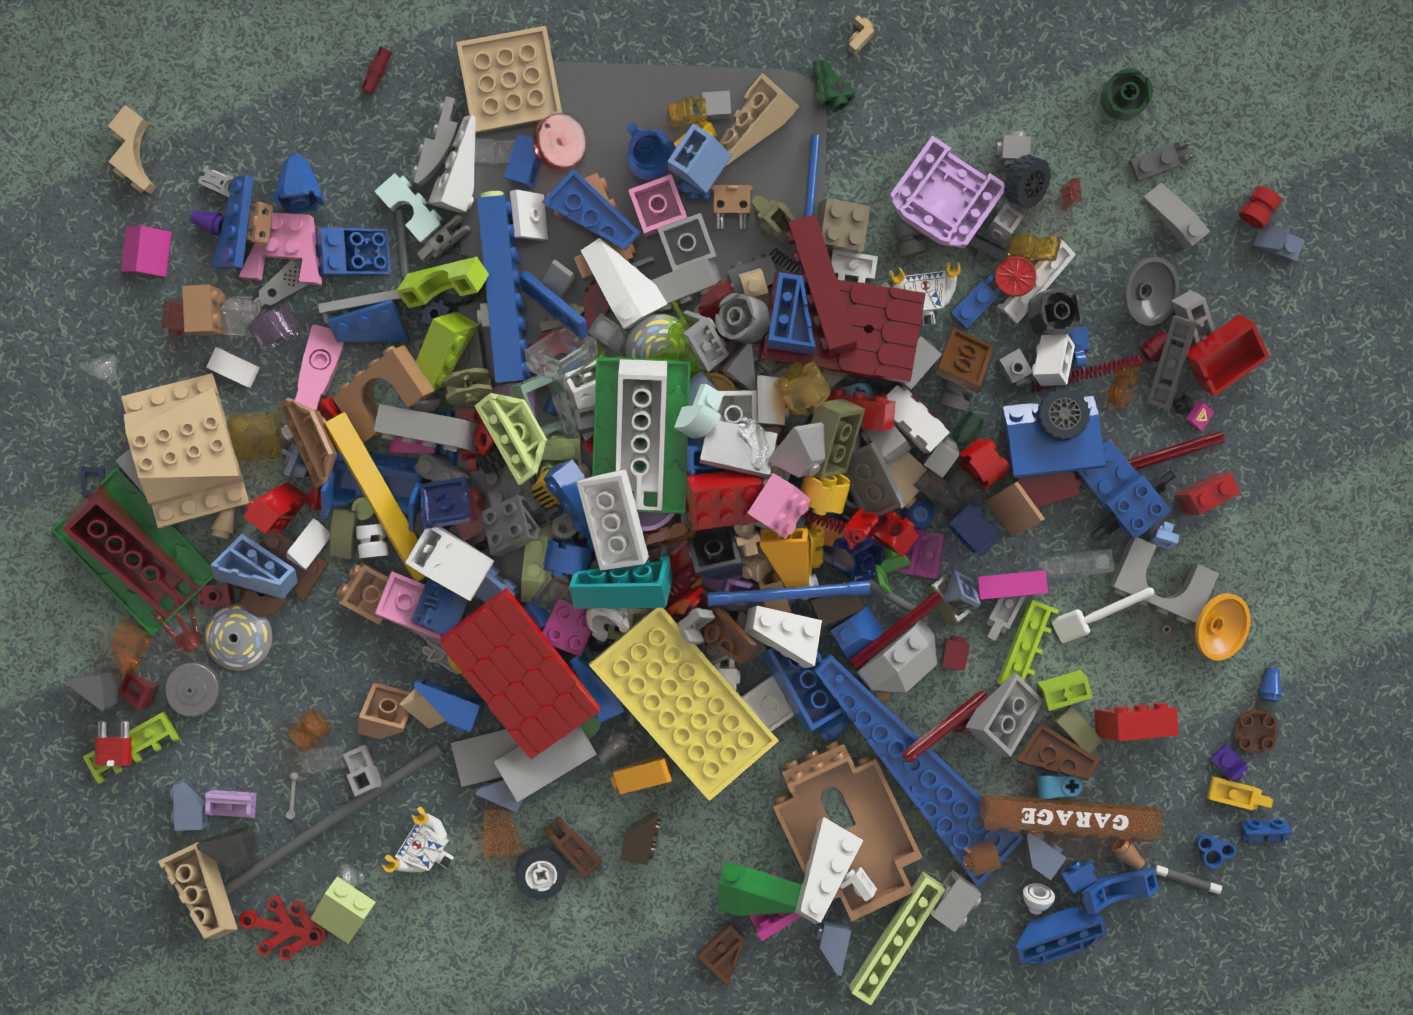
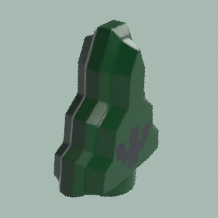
[813,59,855,112]

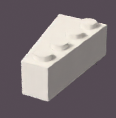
[795,817,863,924]

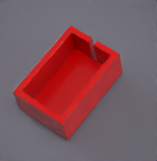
[1186,314,1270,397]
[686,470,762,531]

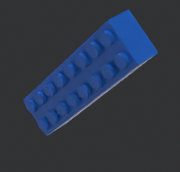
[477,195,531,385]

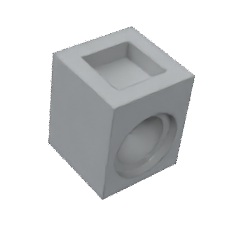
[698,91,731,120]

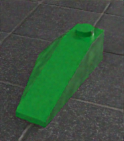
[717,861,802,917]

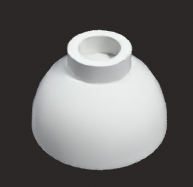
[1023,883,1055,914]

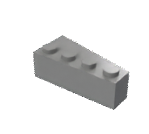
[651,259,724,313]
[374,404,479,452]

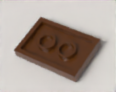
[935,327,994,393]

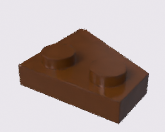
[697,922,746,985]

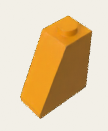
[760,528,810,587]
[611,753,672,794]

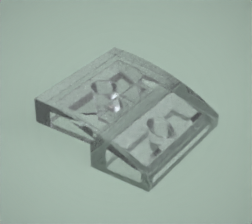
[531,573,573,613]

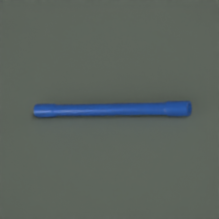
[707,581,871,607]

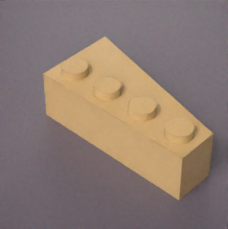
[158,842,238,939]

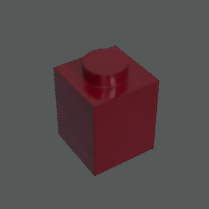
[940,635,970,671]

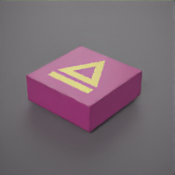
[1186,400,1214,431]

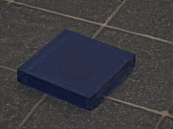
[420,477,471,529]

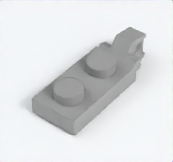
[985,595,1026,641]

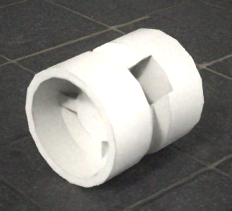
[356,524,389,558]

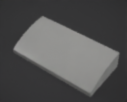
[494,726,596,802]

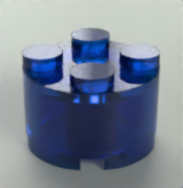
[832,535,884,582]

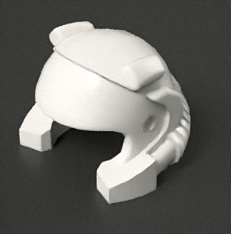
[586,608,630,642]

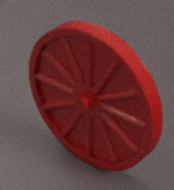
[995,256,1037,297]

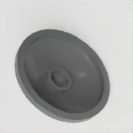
[1123,257,1179,326]

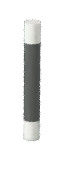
[1154,865,1222,894]

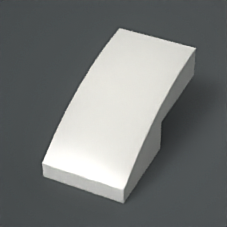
[206,347,260,388]

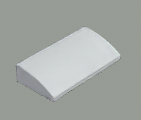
[577,470,649,570]

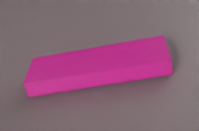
[977,570,1048,599]

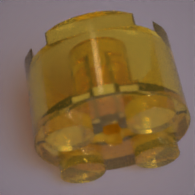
[774,362,831,415]

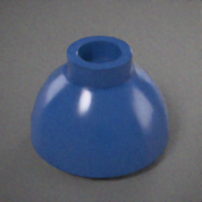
[902,498,934,530]

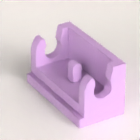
[205,790,256,818]

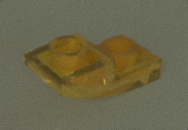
[1008,233,1061,261]

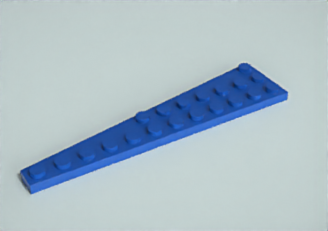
[814,654,1024,887]

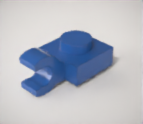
[1064,327,1090,368]

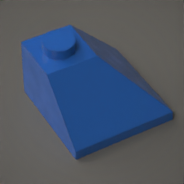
[829,605,884,667]

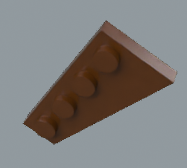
[675,586,757,663]

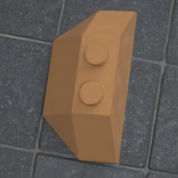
[279,398,338,489]

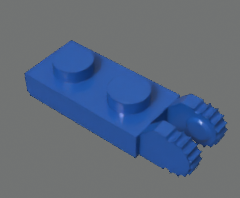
[950,269,1001,329]

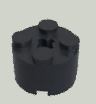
[1028,288,1082,335]

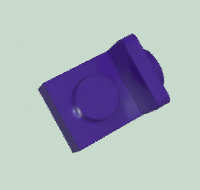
[1209,744,1250,781]

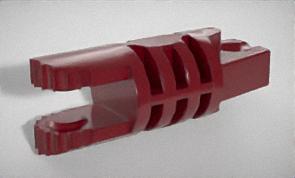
[664,566,701,610]

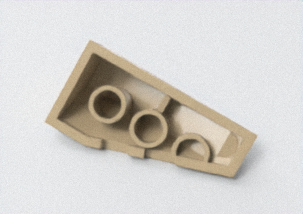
[719,73,799,166]

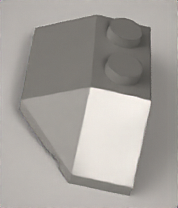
[857,620,937,693]

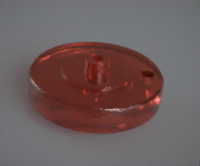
[533,113,587,170]

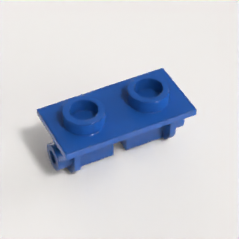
[1240,819,1292,844]

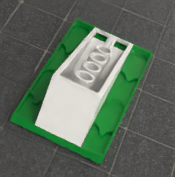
[592,357,690,514]

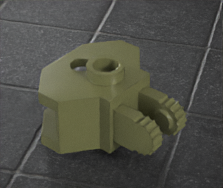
[751,195,796,243]
[443,368,493,408]

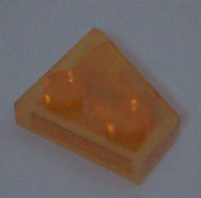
[483,808,527,856]

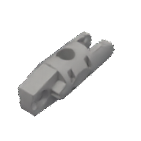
[417,214,471,262]

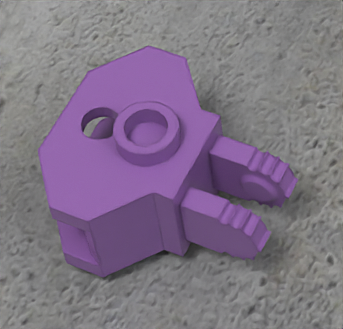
[703,576,759,606]

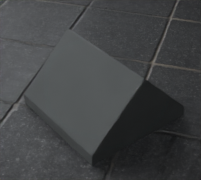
[717,344,756,391]
[66,671,120,711]

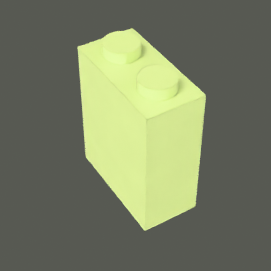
[311,877,375,944]

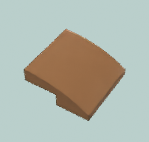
[985,481,1045,537]

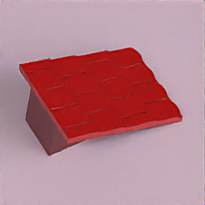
[439,588,600,759]

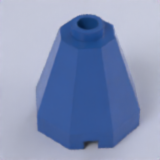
[274,155,325,213]

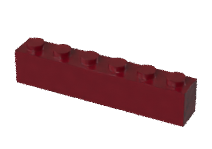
[786,214,857,357]

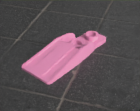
[295,325,345,410]

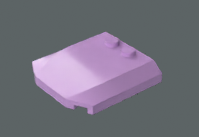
[889,136,1005,248]

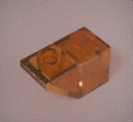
[110,621,151,675]

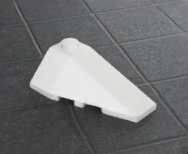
[428,115,476,213]
[581,238,667,329]

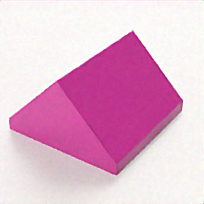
[121,226,172,277]

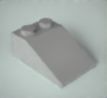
[966,674,1044,757]

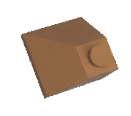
[358,683,411,739]

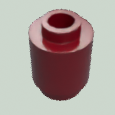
[1140,331,1176,363]

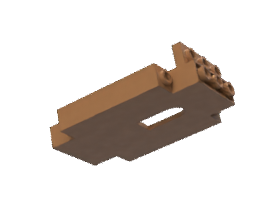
[772,740,922,921]

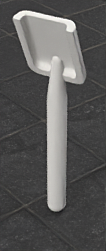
[1051,587,1154,644]

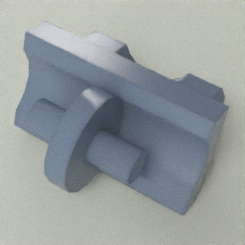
[281,443,311,479]

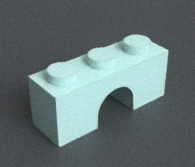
[375,173,443,245]

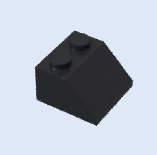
[687,526,743,580]

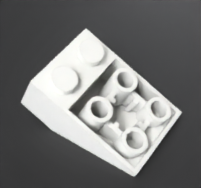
[560,356,602,441]
[405,523,494,601]

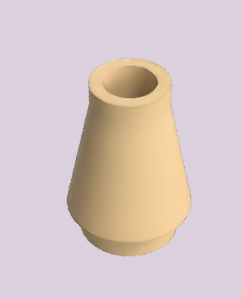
[211,508,236,540]

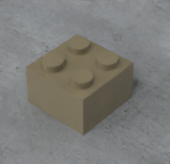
[817,198,870,253]

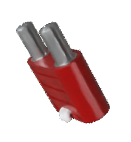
[95,721,132,766]

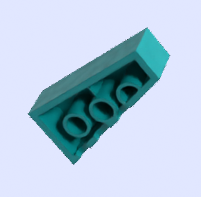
[569,556,673,609]

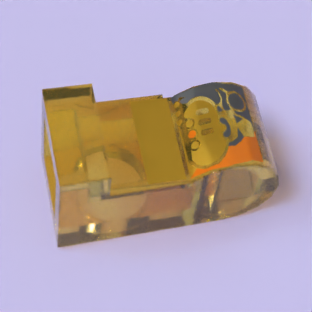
[666,95,707,126]

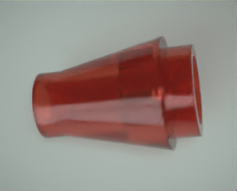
[700,279,735,310]

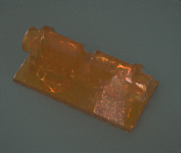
[1106,360,1141,409]

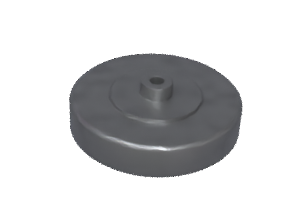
[165,662,222,717]

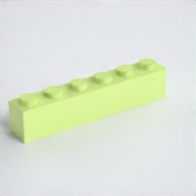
[849,871,945,1005]

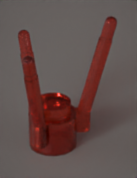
[151,599,202,652]

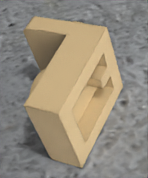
[848,15,874,56]

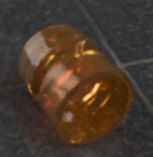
[288,708,332,752]

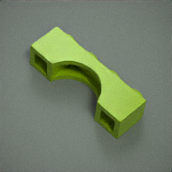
[396,257,489,308]

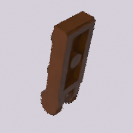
[643,522,697,551]
[544,816,603,877]

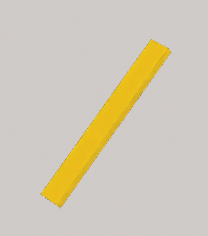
[323,412,426,582]

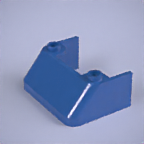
[321,452,425,532]

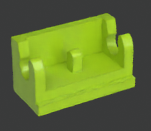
[1038,670,1092,711]

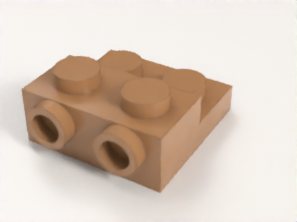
[337,561,388,625]

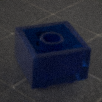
[944,504,1001,556]

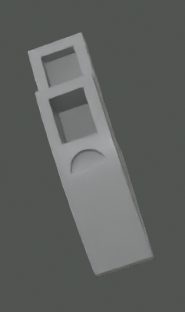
[412,96,460,187]

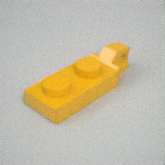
[1206,776,1273,810]

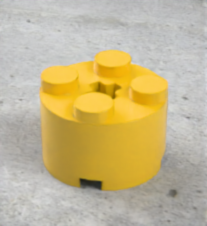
[800,474,850,515]

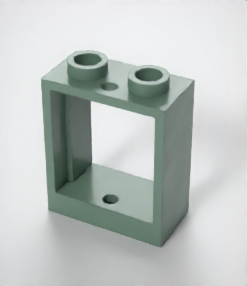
[510,369,576,439]

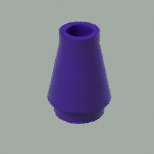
[191,211,224,235]

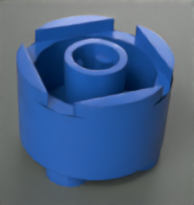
[543,538,593,577]

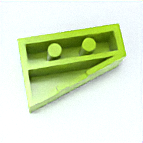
[416,311,479,390]

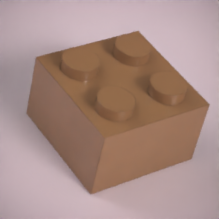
[182,285,228,337]

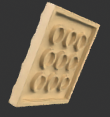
[456,26,563,134]

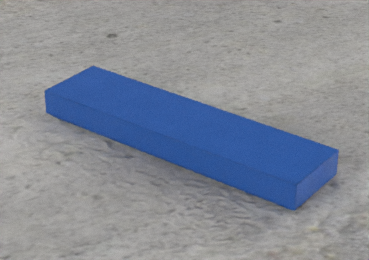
[520,270,588,339]

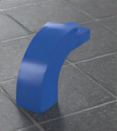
[1082,868,1159,914]

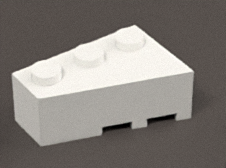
[886,385,950,454]
[744,606,822,668]

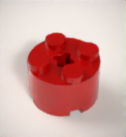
[958,438,1010,491]

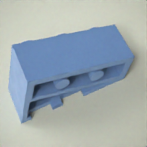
[210,534,298,599]

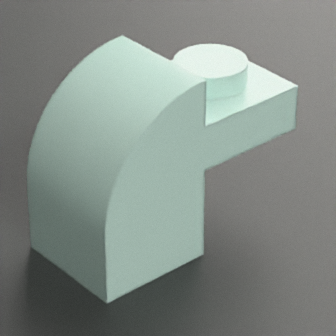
[674,384,724,438]

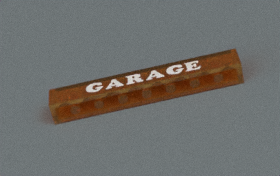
[978,794,1165,842]

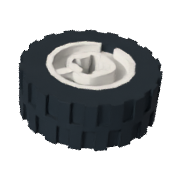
[516,846,566,900]

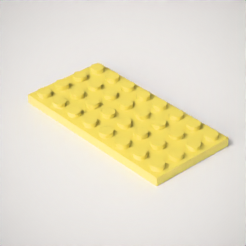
[589,608,779,801]

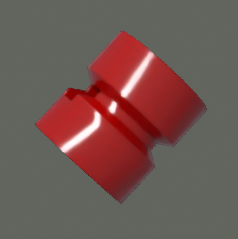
[1238,186,1282,229]

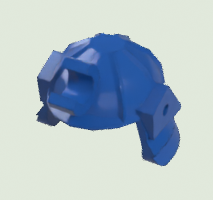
[625,123,676,180]

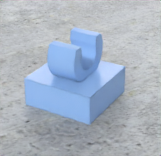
[1149,522,1180,550]

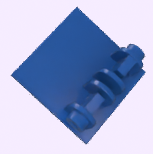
[411,579,468,635]

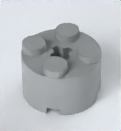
[715,293,771,344]

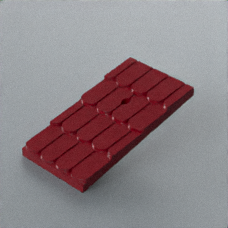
[759,271,926,383]

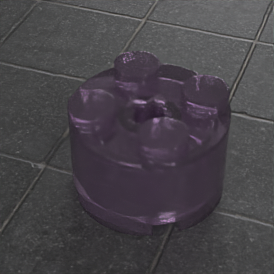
[247,303,301,353]

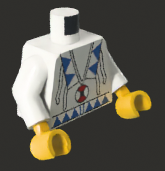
[889,261,961,326]
[381,807,454,872]

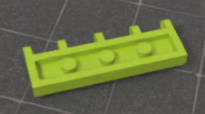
[997,599,1059,685]
[83,711,179,784]

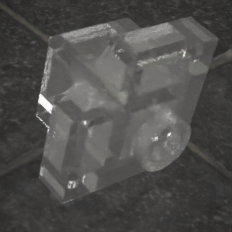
[219,295,261,336]

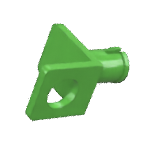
[875,546,911,594]

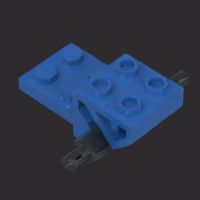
[1076,438,1176,541]

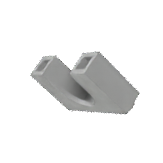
[1109,537,1219,625]

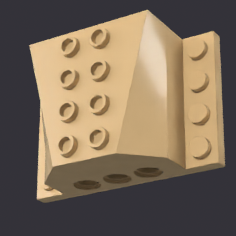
[121,373,249,529]

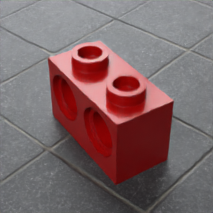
[869,511,919,557]

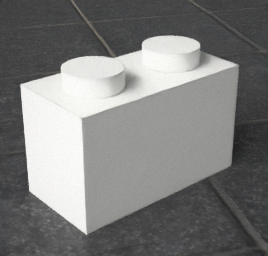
[1032,334,1075,386]

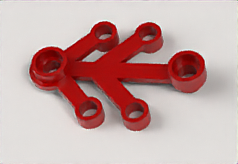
[239,896,326,960]

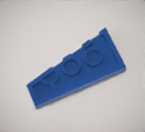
[542,169,641,250]
[212,175,254,269]

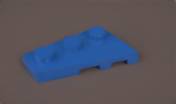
[328,299,409,342]

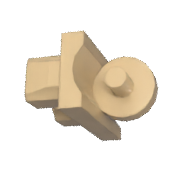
[734,523,761,557]

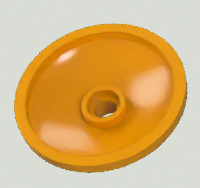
[1195,593,1250,661]

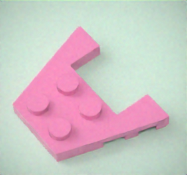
[239,213,322,285]

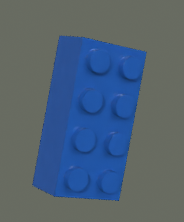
[761,646,844,731]

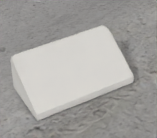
[287,518,330,570]

